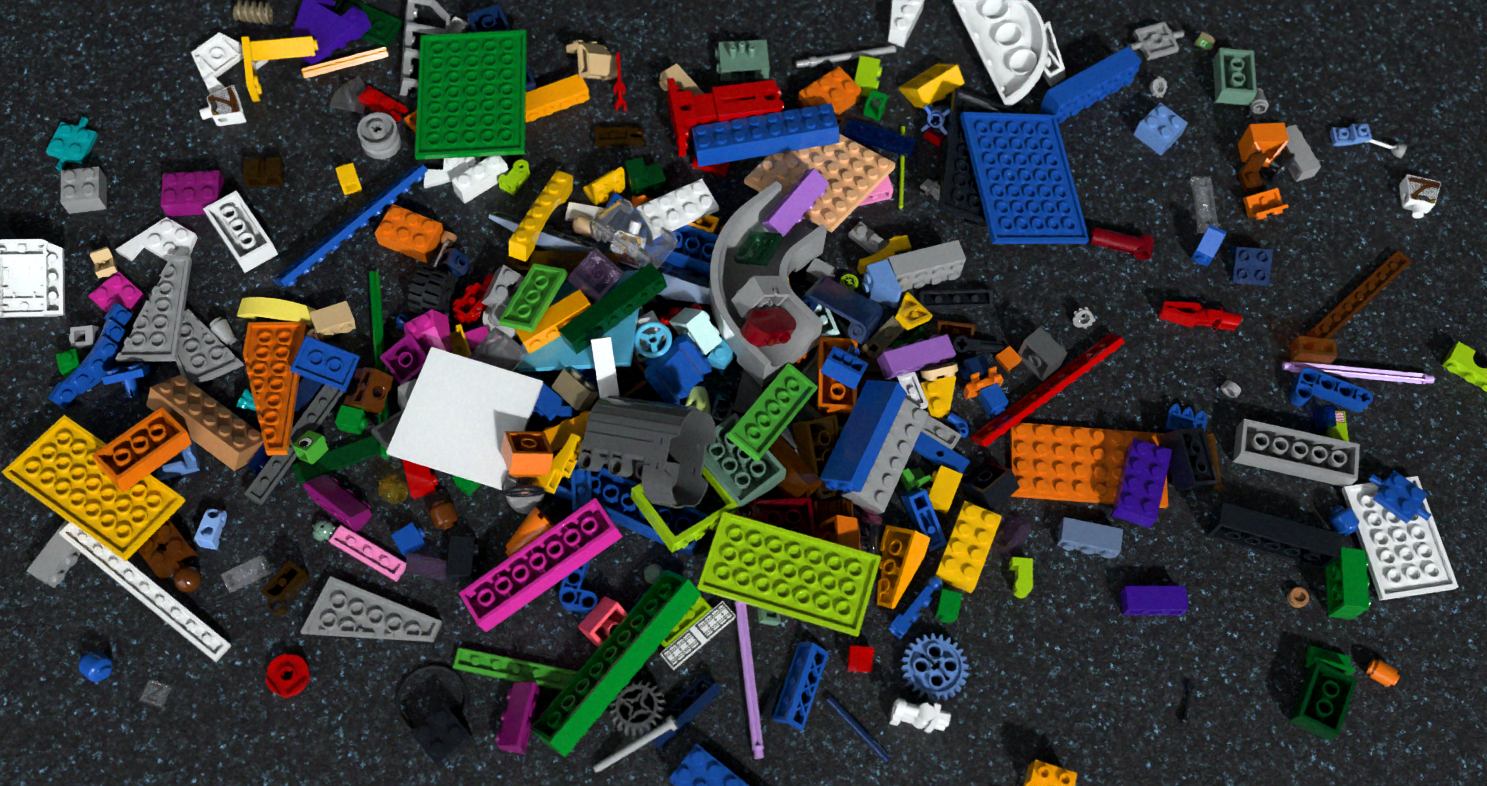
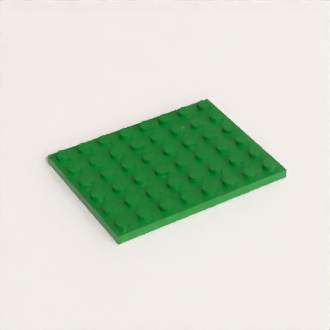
[415,30,527,160]

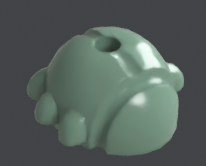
[312,517,337,541]

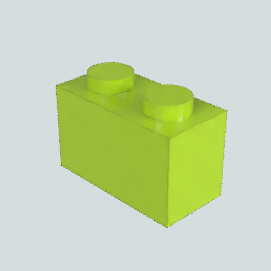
[854,56,882,97]

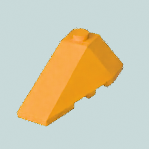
[877,525,930,609]

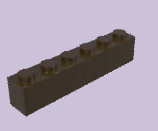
[505,251,619,283]

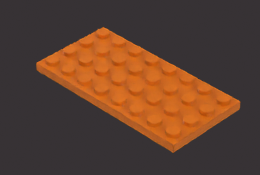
[1010,423,1168,508]

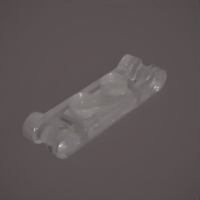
[1190,176,1218,233]

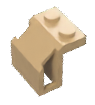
[566,40,617,80]

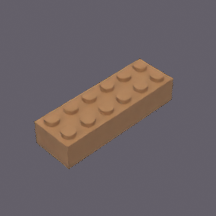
[146,374,265,471]

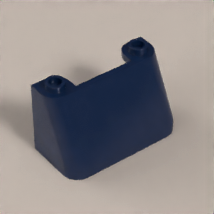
[800,277,883,344]

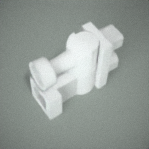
[889,698,951,733]

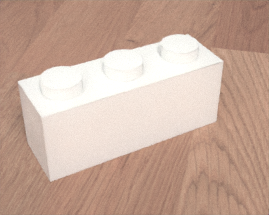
[451,156,509,204]

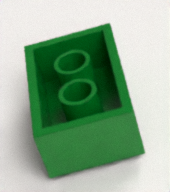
[1326,547,1371,619]

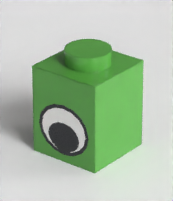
[292,430,329,465]

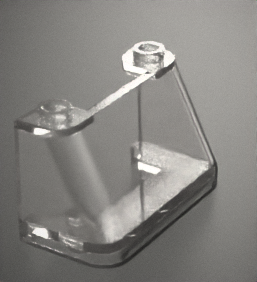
[589,199,678,269]

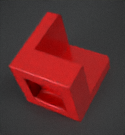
[847,645,875,673]

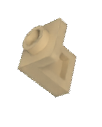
[90,247,117,278]

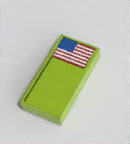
[1324,410,1349,442]

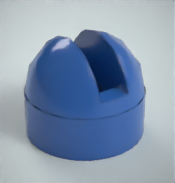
[396,313,411,330]

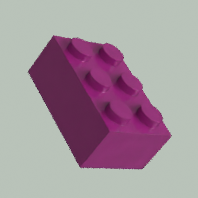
[161,170,225,217]

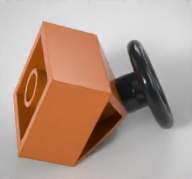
[1238,123,1295,183]
[501,431,553,497]
[815,515,880,556]

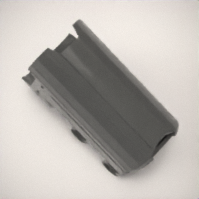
[578,395,716,508]

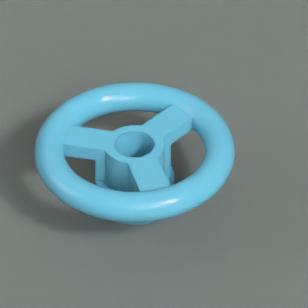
[634,321,672,358]

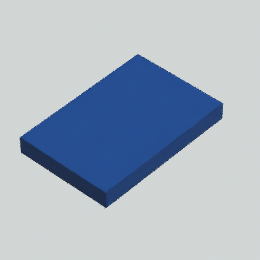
[290,335,362,392]

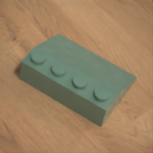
[698,413,786,507]

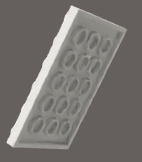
[1341,476,1458,600]

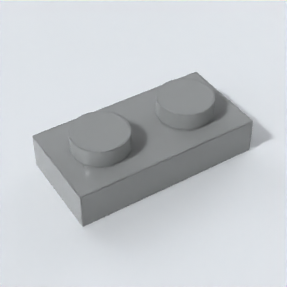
[921,415,961,450]

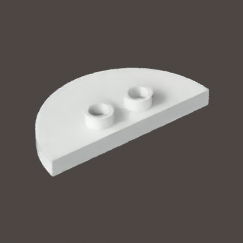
[953,0,1048,107]

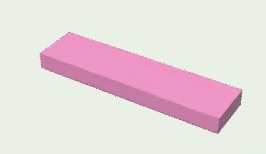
[329,524,408,582]

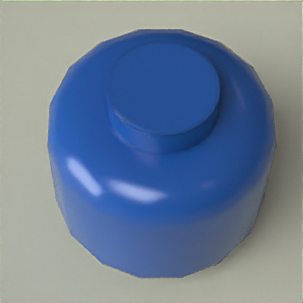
[1328,505,1359,536]
[79,650,113,682]

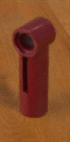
[1090,227,1154,260]

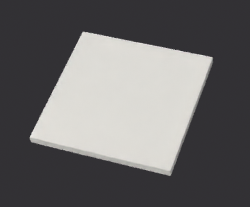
[386,347,543,490]

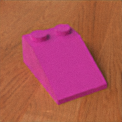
[403,309,453,355]

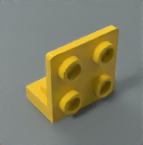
[583,167,625,206]

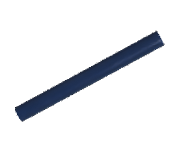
[826,696,891,763]

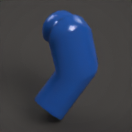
[946,412,969,437]

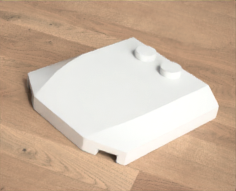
[0,239,65,318]

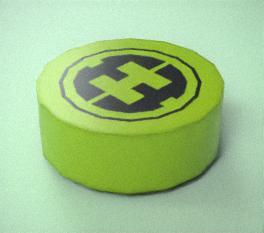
[840,274,858,291]

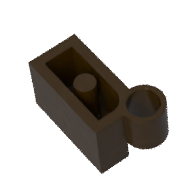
[261,560,310,616]

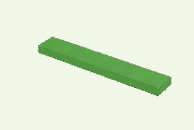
[453,647,578,691]

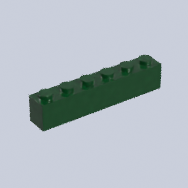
[558,263,668,354]

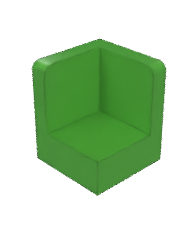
[899,467,932,492]

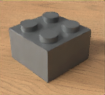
[1018,327,1067,382]

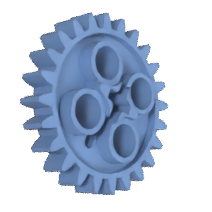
[901,633,969,702]

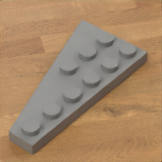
[115,256,192,362]

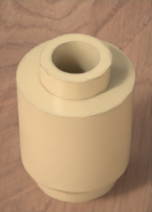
[572,215,601,238]

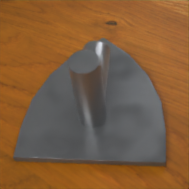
[329,77,366,113]

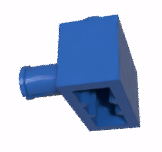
[821,345,869,390]

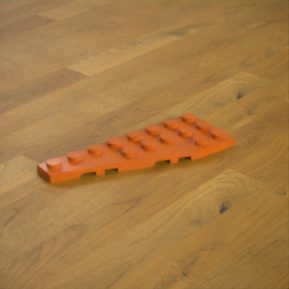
[243,322,308,455]

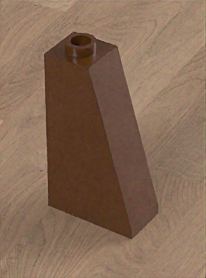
[768,435,822,499]

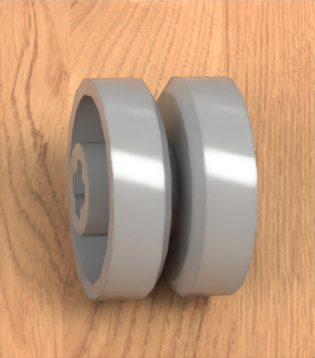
[357,112,401,160]

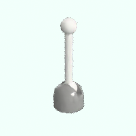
[1367,139,1407,158]

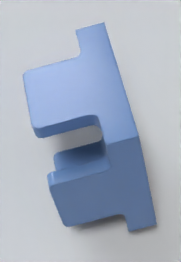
[156,438,200,481]

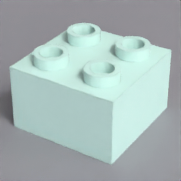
[669,307,722,355]

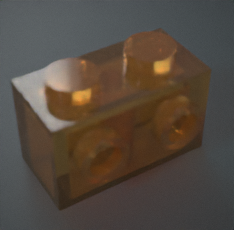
[1290,336,1337,364]

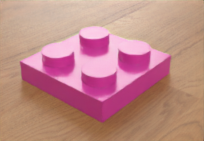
[88,271,145,313]

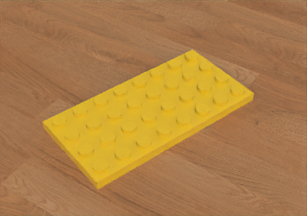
[2,415,185,562]

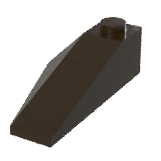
[792,415,840,500]

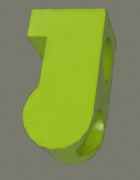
[498,160,530,196]
[1009,557,1033,598]

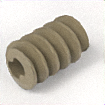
[233,0,273,25]

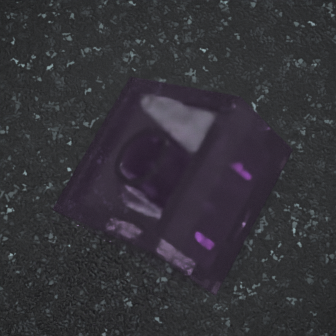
[567,247,624,304]

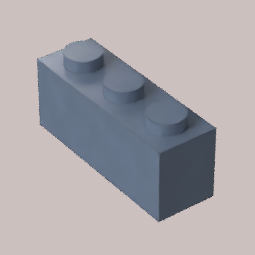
[1057,517,1123,558]

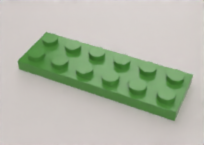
[726,363,818,462]

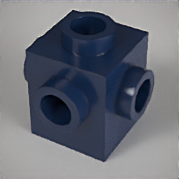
[436,248,470,278]

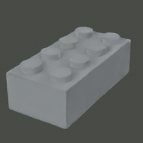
[888,240,966,293]

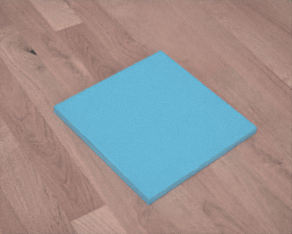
[517,270,639,372]

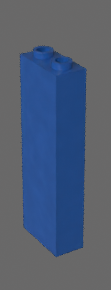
[820,380,907,493]

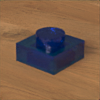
[1313,406,1337,431]

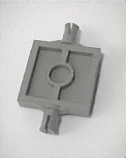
[1129,22,1184,60]

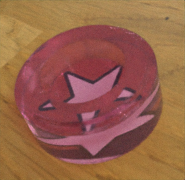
[862,513,882,525]

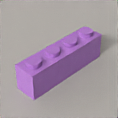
[761,168,829,238]
[876,334,956,380]

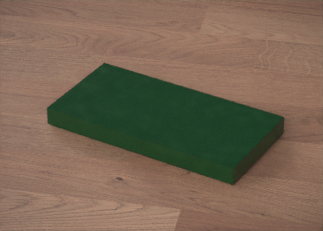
[332,0,404,49]

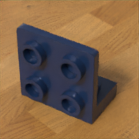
[1229,246,1273,286]

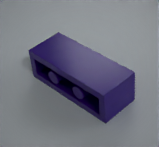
[1120,583,1189,615]

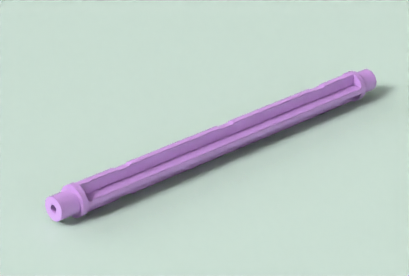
[1282,361,1434,384]
[734,601,764,759]

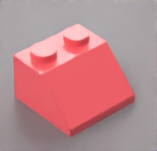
[577,596,628,648]

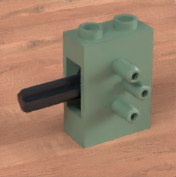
[715,40,770,84]

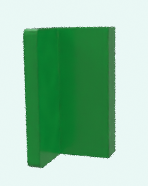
[1305,646,1355,676]

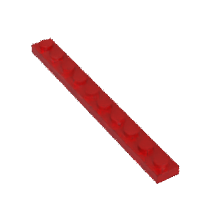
[971,333,1124,447]

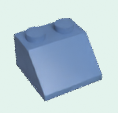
[862,259,902,309]

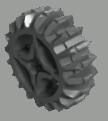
[610,680,666,737]

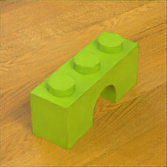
[1441,341,1487,392]

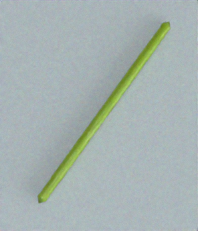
[899,126,905,209]

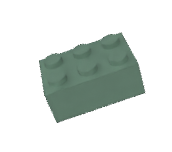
[1213,48,1257,105]

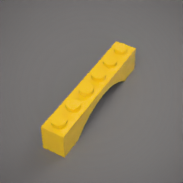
[509,170,573,262]

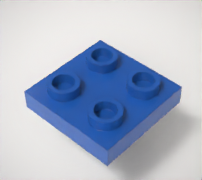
[102,361,153,398]

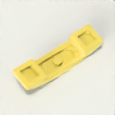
[237,297,316,328]

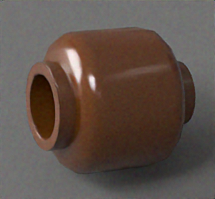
[429,499,459,531]

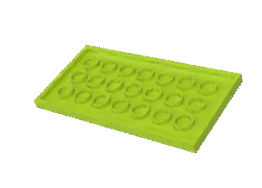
[697,511,881,637]

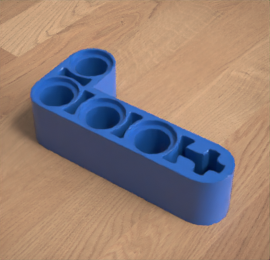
[1289,368,1373,412]
[559,559,598,615]

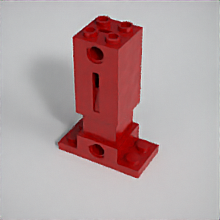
[667,78,784,157]

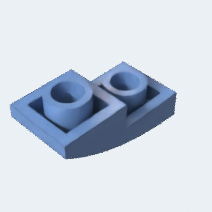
[1329,124,1372,146]

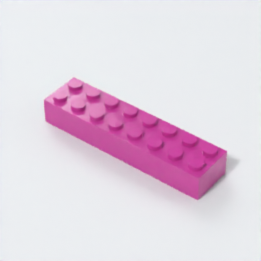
[459,498,623,632]

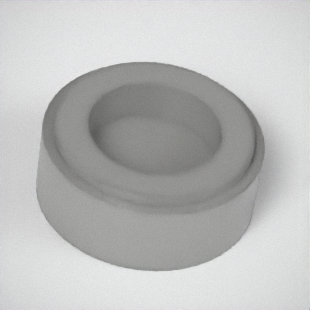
[1221,380,1241,398]

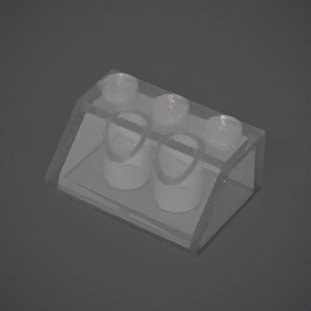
[468,327,528,372]

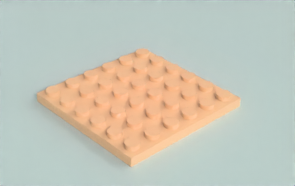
[744,134,896,233]

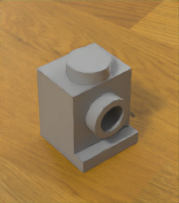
[69,325,103,348]

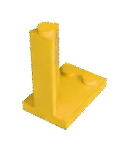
[241,36,318,102]

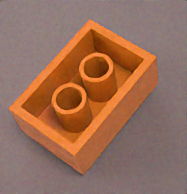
[797,66,861,116]
[375,204,444,264]

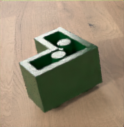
[625,157,666,198]

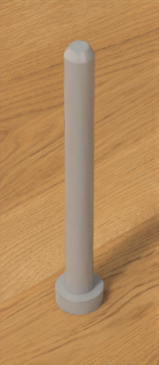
[593,715,679,772]

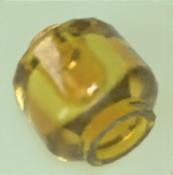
[378,475,408,505]

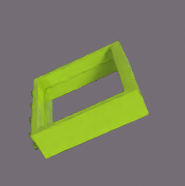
[631,466,739,553]

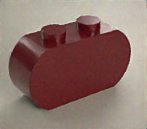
[740,307,796,347]

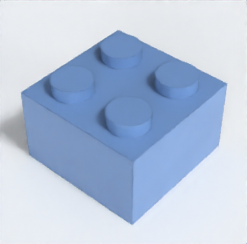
[1134,103,1188,155]

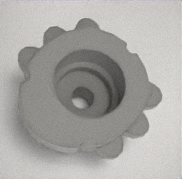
[1150,76,1167,98]
[1073,307,1096,329]

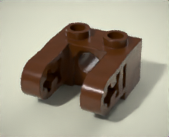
[343,367,393,414]

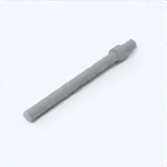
[795,46,896,68]

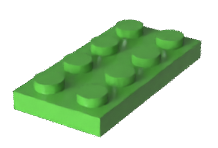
[499,264,568,332]

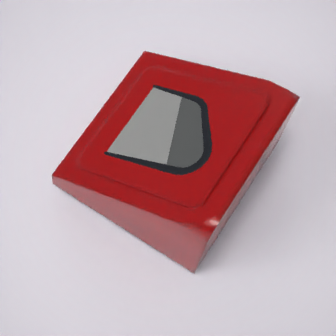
[924,127,947,147]

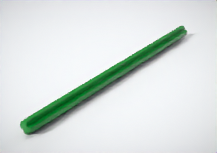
[369,271,391,458]

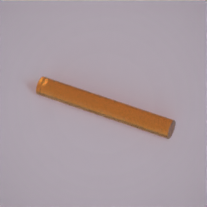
[1207,434,1223,491]

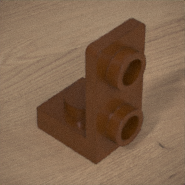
[1238,152,1268,192]

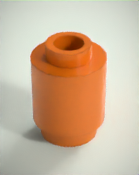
[1365,658,1400,687]

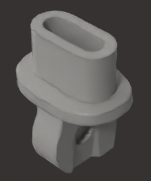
[920,178,940,201]

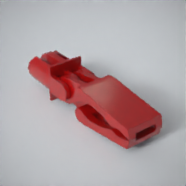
[1158,301,1242,332]

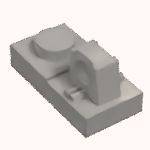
[848,221,888,255]

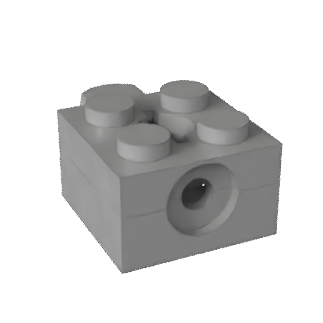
[481,265,525,327]

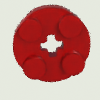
[266,654,311,698]

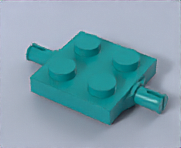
[46,117,98,171]

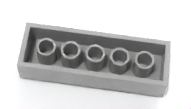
[841,398,929,516]
[1233,419,1360,487]

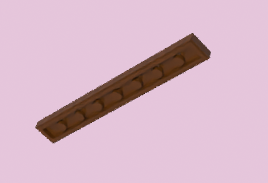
[1304,250,1412,349]

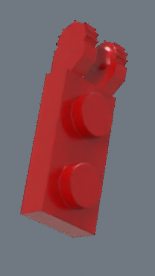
[358,86,408,122]

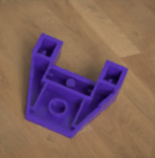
[290,0,372,65]

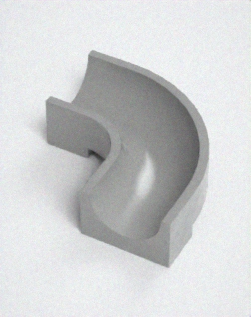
[709,181,827,387]

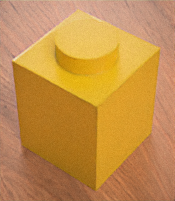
[335,163,362,195]

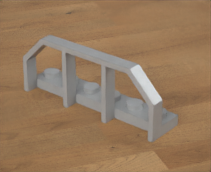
[400,0,450,96]

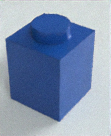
[977,383,1009,416]
[391,523,426,558]

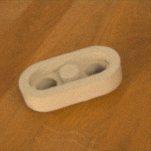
[920,362,958,381]

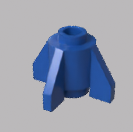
[921,104,950,135]

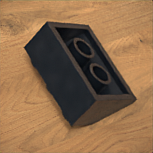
[1161,428,1219,492]

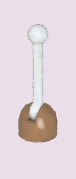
[433,231,457,268]

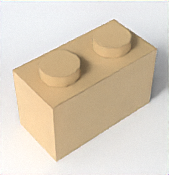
[309,301,356,339]

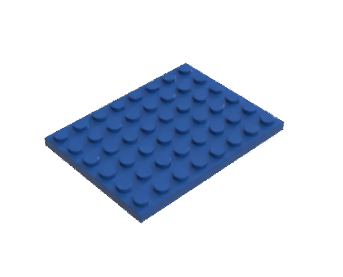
[960,112,1090,244]

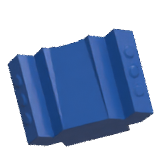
[645,334,712,405]
[527,375,582,428]

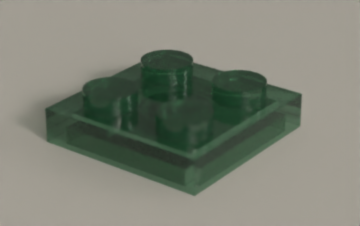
[734,231,784,266]

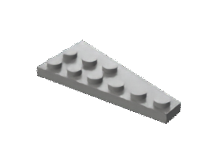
[148,293,244,386]
[301,576,442,642]

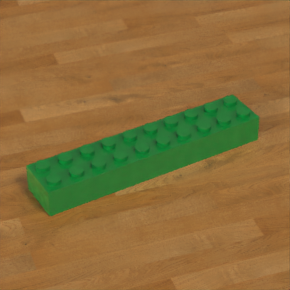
[529,570,702,757]

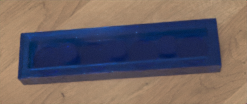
[844,119,917,158]

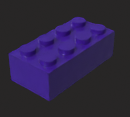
[1111,438,1172,528]

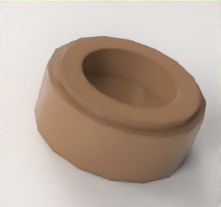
[1287,587,1309,608]

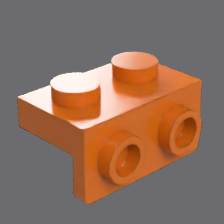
[1243,188,1288,220]

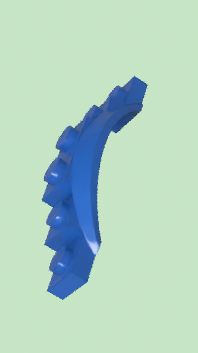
[48,303,132,409]

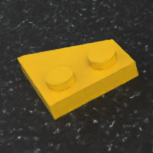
[895,292,933,331]
[920,376,956,419]

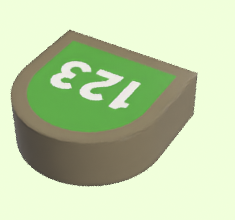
[1194,32,1215,50]

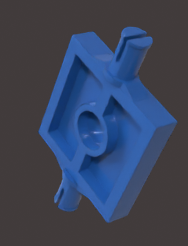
[1368,470,1432,524]

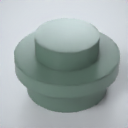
[644,564,664,584]

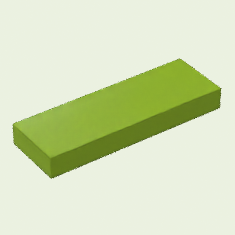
[661,596,713,649]

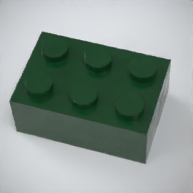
[1289,661,1357,741]

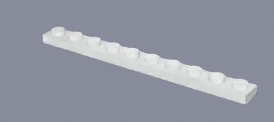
[59,523,231,662]

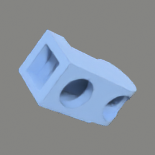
[194,508,227,550]

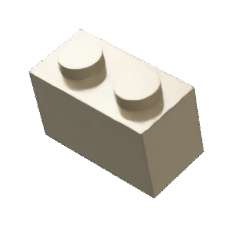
[551,369,599,412]

